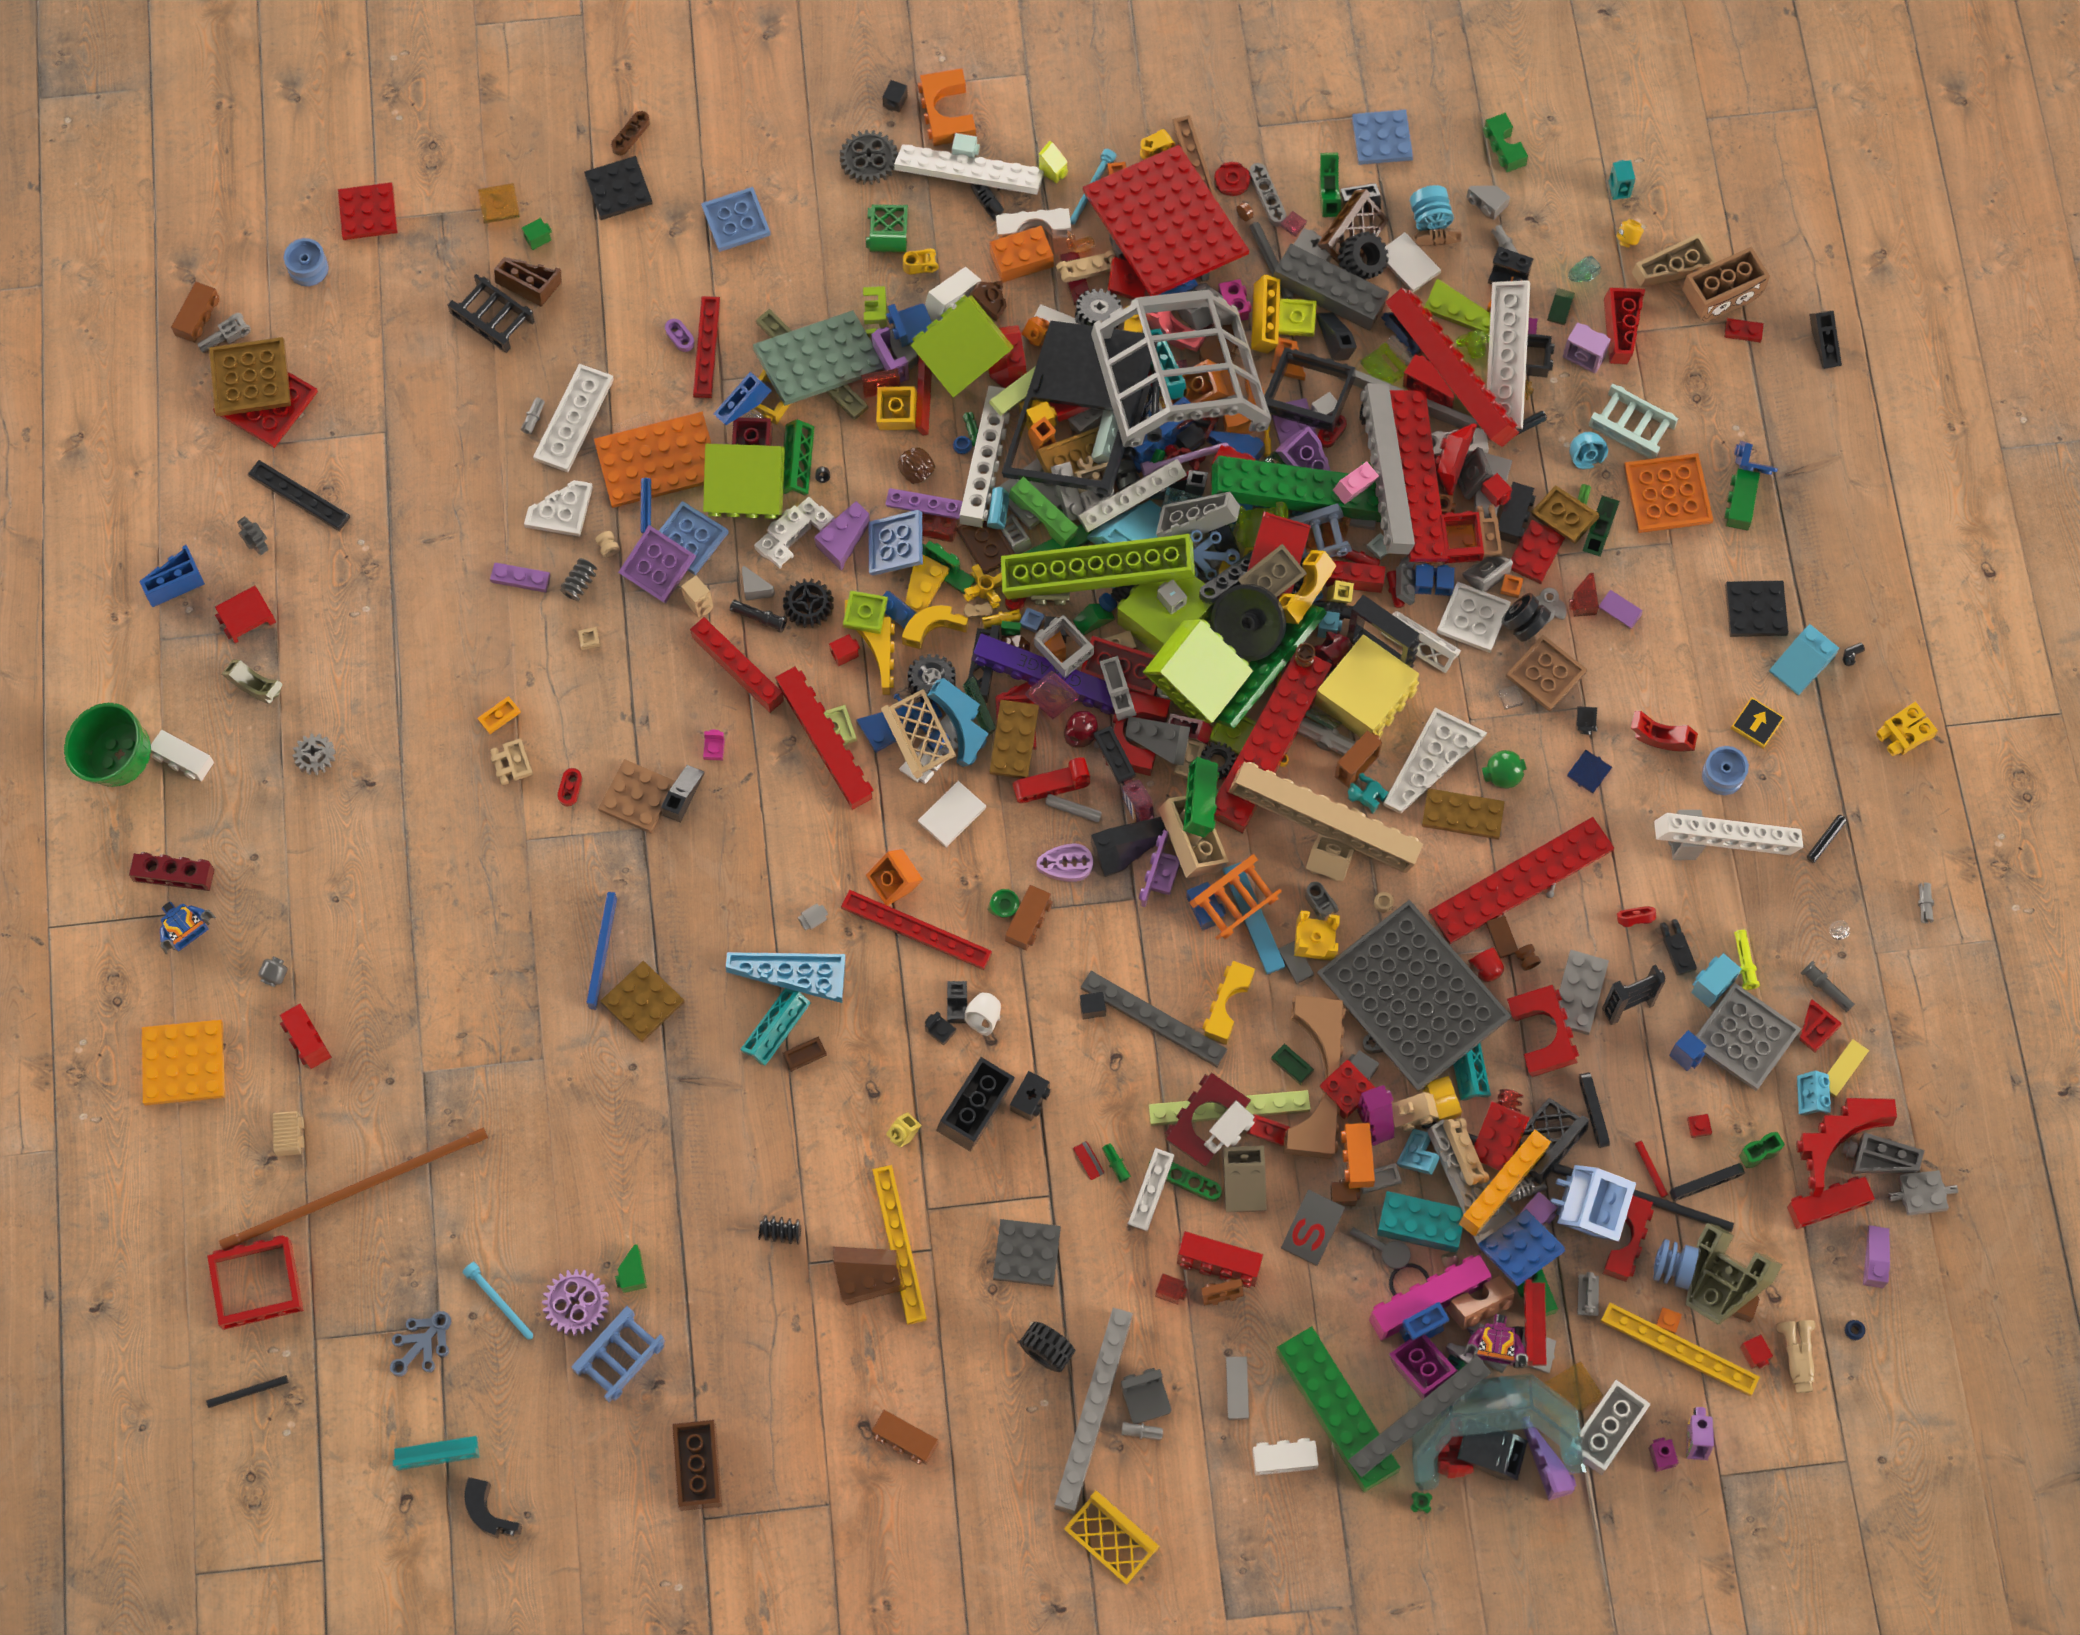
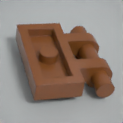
[1201,1278,1244,1306]

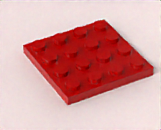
[213,372,318,448]

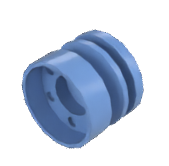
[1653,1239,1699,1290]

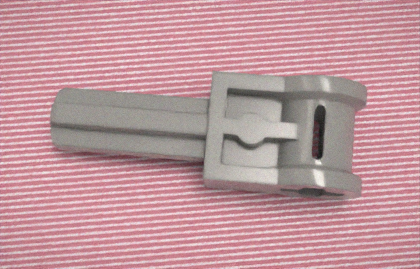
[197,313,251,352]

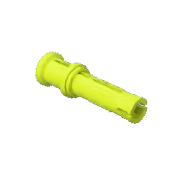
[1734,929,1760,990]

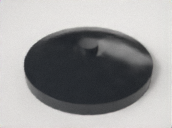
[1211,584,1286,661]

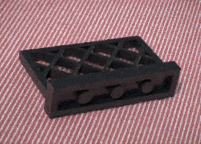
[1518,1098,1589,1185]

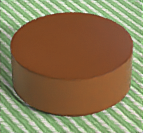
[1237,202,1254,222]

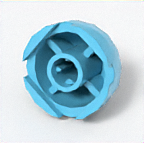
[1569,432,1609,469]

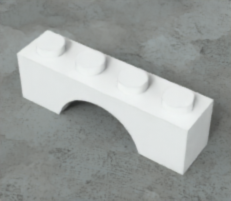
[996,208,1071,239]

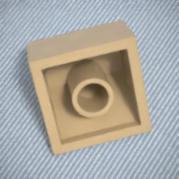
[1306,834,1355,881]

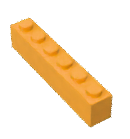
[1459,1130,1551,1236]

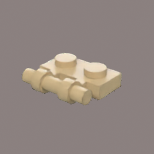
[490,738,533,785]

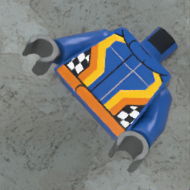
[160,902,216,954]

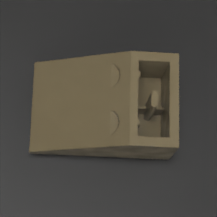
[1223,1146,1266,1212]

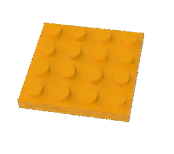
[142,1020,225,1105]

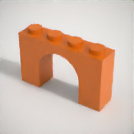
[917,68,976,146]

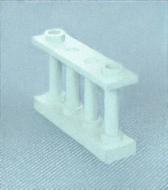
[1589,383,1678,459]

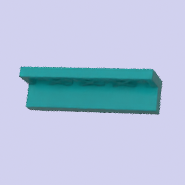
[740,988,811,1066]
[1453,1043,1491,1101]
[393,1436,480,1471]

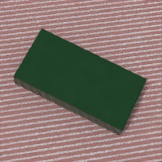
[1271,1043,1314,1085]

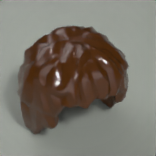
[898,447,936,484]

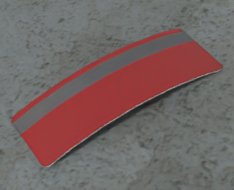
[1073,1141,1105,1180]

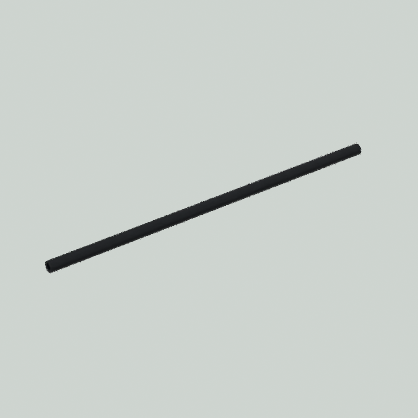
[1421,1121,1734,1232]

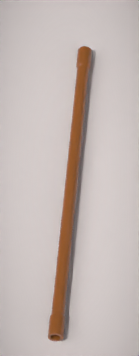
[219,1127,488,1251]

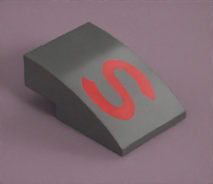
[1281,1189,1345,1266]

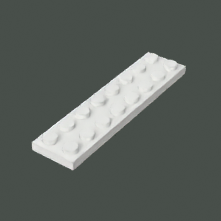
[894,145,1044,195]
[1487,281,1530,429]

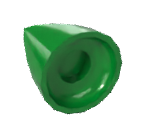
[987,889,1021,917]

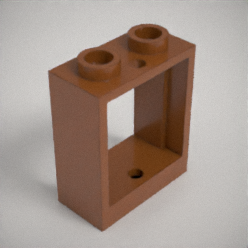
[1334,730,1382,788]

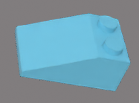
[1769,624,1839,696]

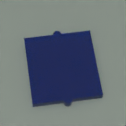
[1567,750,1612,793]

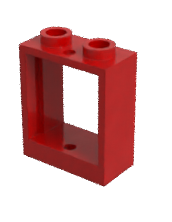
[1441,511,1484,564]

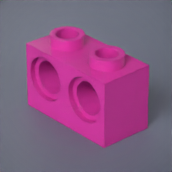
[1218,279,1252,321]

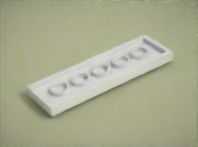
[533,364,614,472]

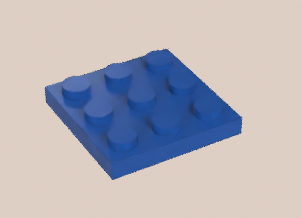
[1478,1209,1565,1286]

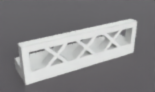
[1381,611,1461,673]

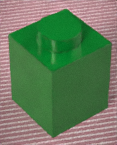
[521,218,552,251]

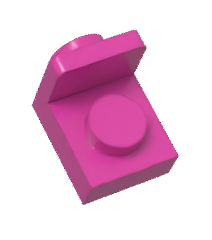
[703,729,725,761]

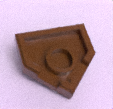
[969,281,1007,321]

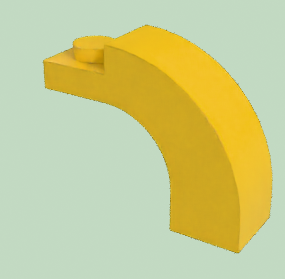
[902,605,968,650]

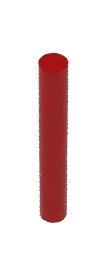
[1635,1141,1668,1198]

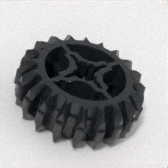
[783,578,834,628]

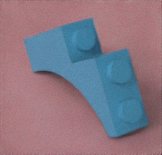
[927,678,989,767]

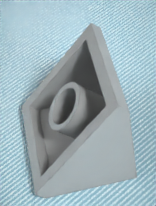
[1462,556,1513,592]

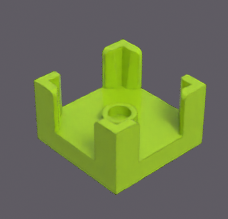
[863,286,888,338]

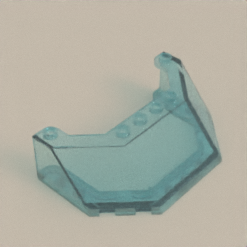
[1413,1373,1586,1491]

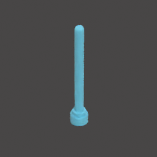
[1070,149,1117,224]
[462,1262,533,1340]

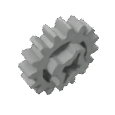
[293,733,336,775]

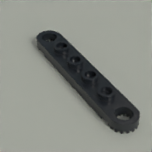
[1199,550,1253,604]

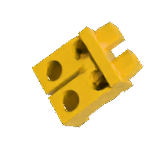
[1876,701,1938,756]

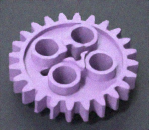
[542,1269,609,1336]

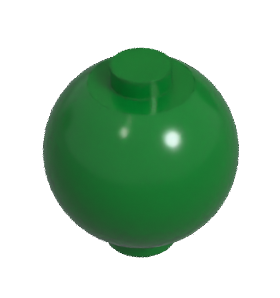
[1482,750,1527,789]

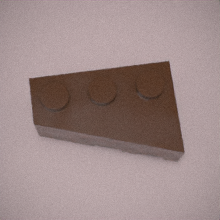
[494,257,562,307]

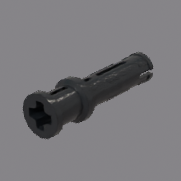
[730,599,787,633]

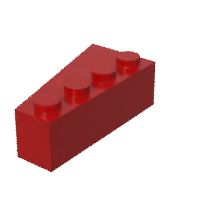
[1604,287,1645,364]

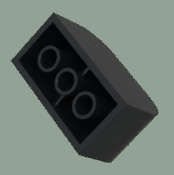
[936,1057,1015,1152]

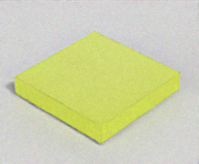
[1279,298,1317,337]

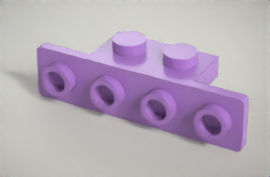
[885,488,962,519]
[1139,830,1180,907]

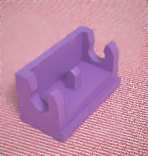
[1598,590,1642,629]

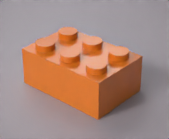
[989,225,1054,283]

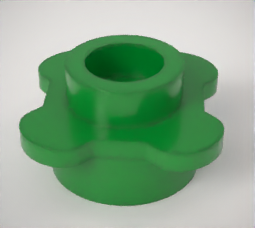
[1411,1491,1432,1514]

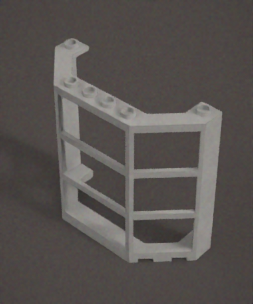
[1091,290,1271,447]

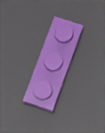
[490,562,551,592]

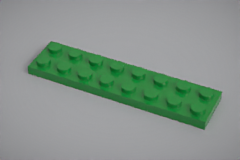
[1214,605,1327,729]

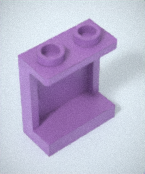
[871,327,909,386]

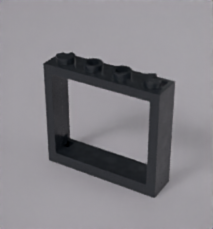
[1264,348,1356,433]
[1346,595,1420,668]

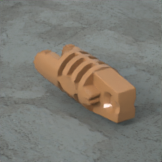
[1413,228,1462,246]

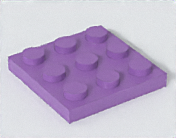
[618,525,696,604]

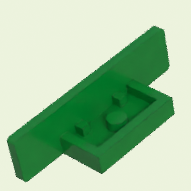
[922,541,975,594]

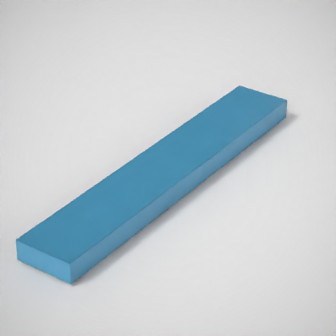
[1223,862,1285,975]

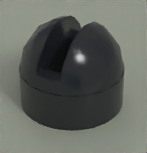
[815,466,830,483]

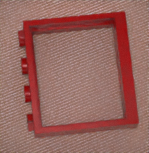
[207,1235,304,1330]

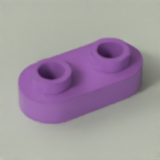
[665,319,694,352]

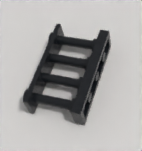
[447,274,535,353]
[1602,964,1666,1025]

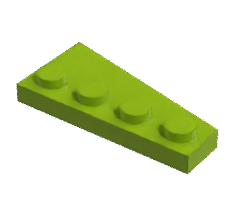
[1424,278,1491,336]

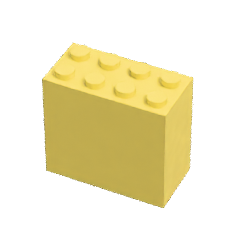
[1315,634,1419,738]

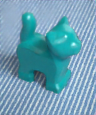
[1348,773,1389,814]

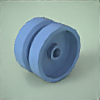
[283,238,329,286]
[1702,746,1749,795]

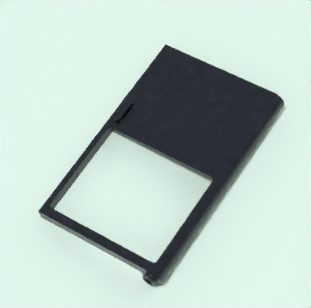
[1002,321,1158,498]

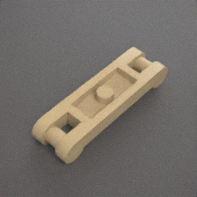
[1056,250,1116,283]
[1443,1118,1489,1185]

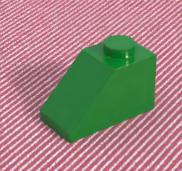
[615,1244,647,1293]

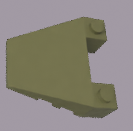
[1685,1223,1782,1325]

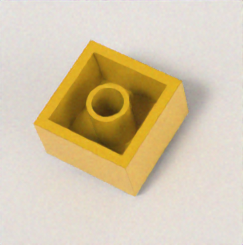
[876,386,917,430]

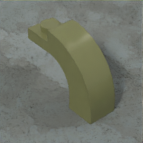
[222,659,283,704]

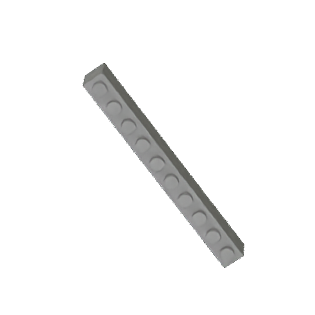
[1360,383,1415,554]
[1054,1308,1133,1515]

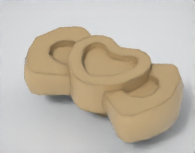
[963,602,993,619]

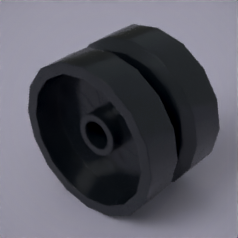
[1502,593,1551,642]

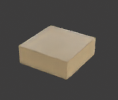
[578,627,600,650]

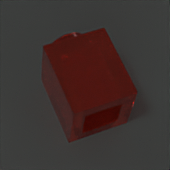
[1155,1273,1188,1305]

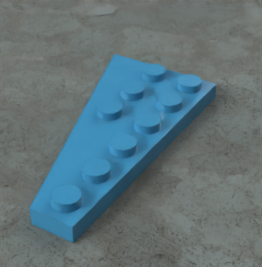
[726,952,846,1003]

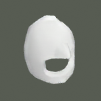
[965,993,1001,1036]

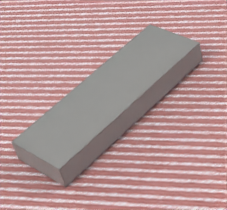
[1226,1357,1249,1420]

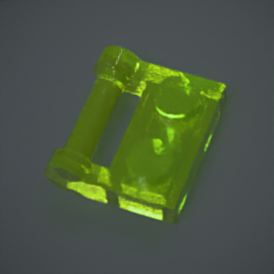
[1361,342,1407,384]

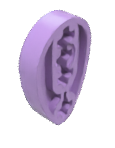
[1036,844,1093,882]

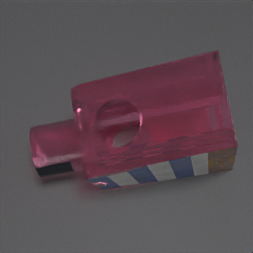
[1121,779,1154,822]

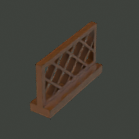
[1317,189,1389,269]

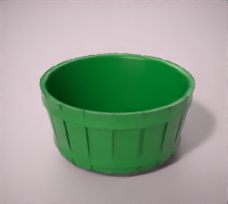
[64,702,151,787]

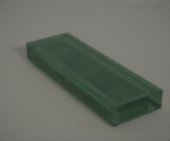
[963,677,996,736]

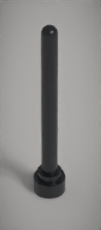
[1147,369,1162,442]

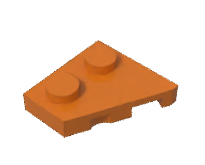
[1270,337,1306,381]

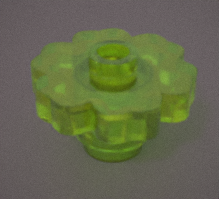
[1456,330,1490,359]

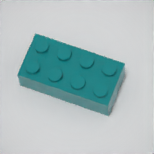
[1377,1191,1464,1253]

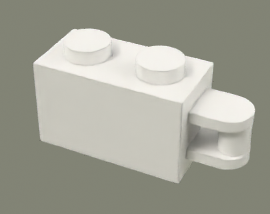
[1204,1101,1255,1154]

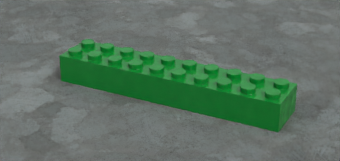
[1212,456,1381,522]

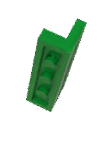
[783,419,815,495]

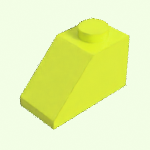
[1039,141,1068,184]

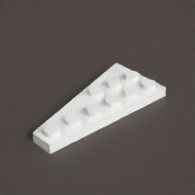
[1383,708,1487,814]

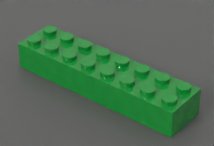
[1276,1326,1401,1493]

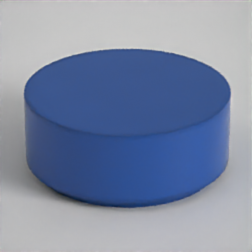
[1098,593,1117,612]

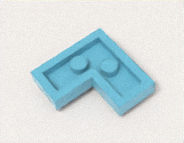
[1396,1129,1440,1175]

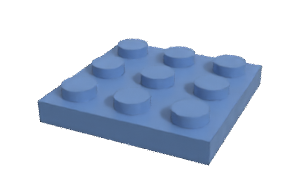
[1352,110,1413,165]
[701,187,771,252]
[659,501,729,575]
[869,510,923,576]

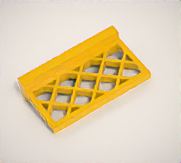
[1064,1490,1160,1585]

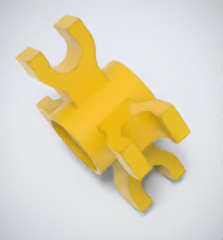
[963,564,1002,609]

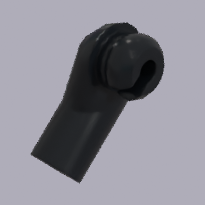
[1842,643,1865,666]

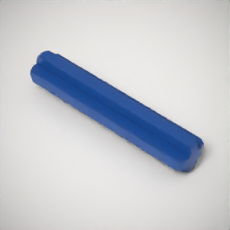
[641,478,651,533]

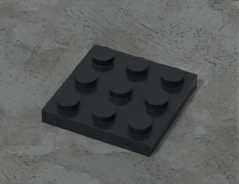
[584,156,653,220]
[1725,581,1789,637]

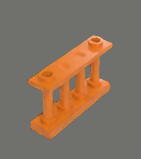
[1189,854,1282,940]

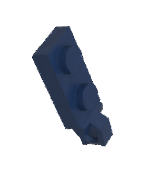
[1381,312,1421,356]

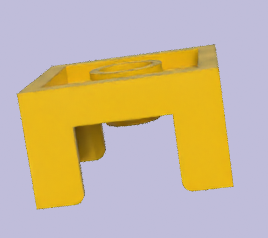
[1294,911,1340,961]

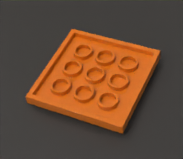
[1624,453,1714,533]

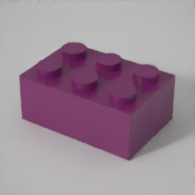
[1389,1334,1457,1400]

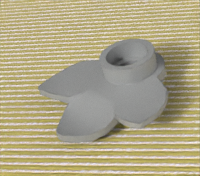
[1536,588,1566,625]

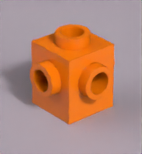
[1021,316,1050,346]

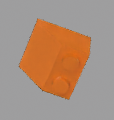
[866,849,923,906]

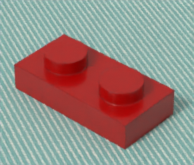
[1724,318,1764,343]
[1246,1114,1290,1146]

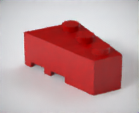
[279,1003,332,1069]

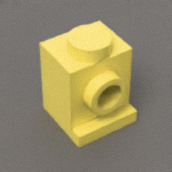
[1327,581,1354,604]

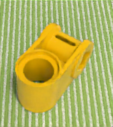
[1140,129,1175,160]
[903,248,939,275]

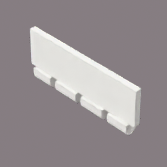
[899,715,958,784]

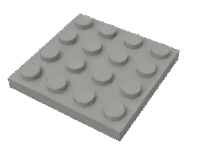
[1696,983,1801,1091]

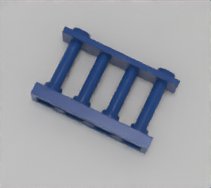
[1133,396,1192,473]

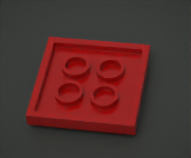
[338,182,398,240]

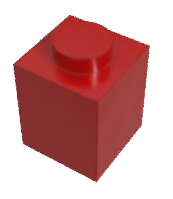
[1481,473,1512,508]
[829,634,860,667]
[1740,1334,1773,1369]

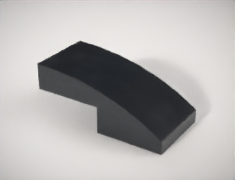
[947,981,967,1023]

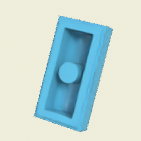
[987,487,1010,529]

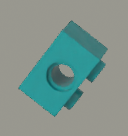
[1608,160,1636,200]

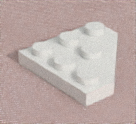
[524,480,593,537]

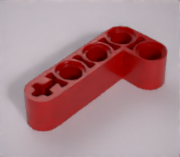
[1012,757,1090,803]

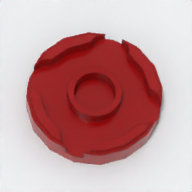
[1214,161,1251,196]

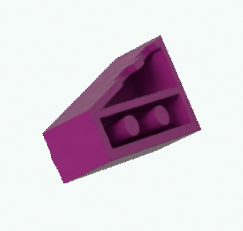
[1357,1085,1395,1146]

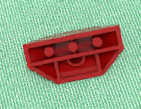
[988,325,1027,388]
[1435,423,1477,496]

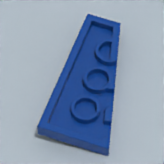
[856,701,942,753]

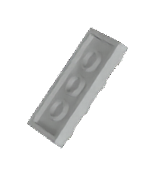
[1550,950,1609,1035]

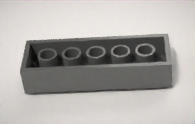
[1273,244,1389,331]

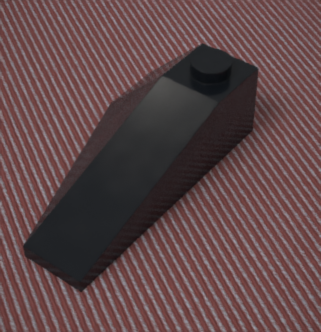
[1091,816,1169,877]

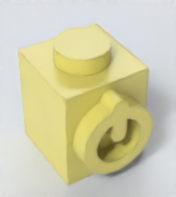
[886,1112,922,1148]

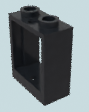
[1526,334,1555,378]

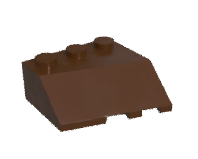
[833,1246,906,1305]

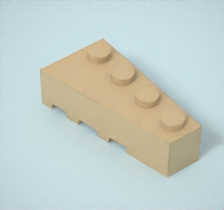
[1632,233,1716,287]

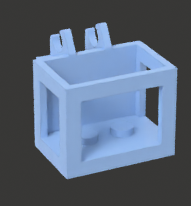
[1550,1165,1636,1242]

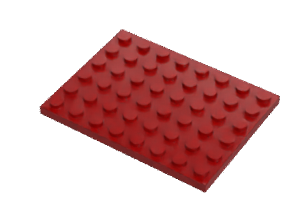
[1083,145,1249,296]

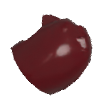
[1314,631,1352,671]
[1064,711,1098,748]

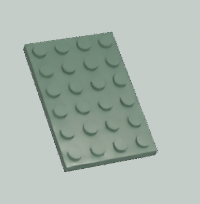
[753,310,885,406]

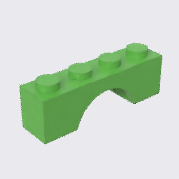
[1008,477,1078,548]

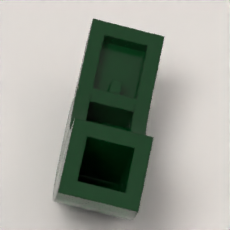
[1582,495,1620,557]

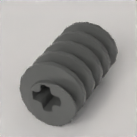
[560,558,597,602]

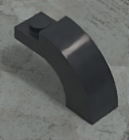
[1149,470,1208,504]

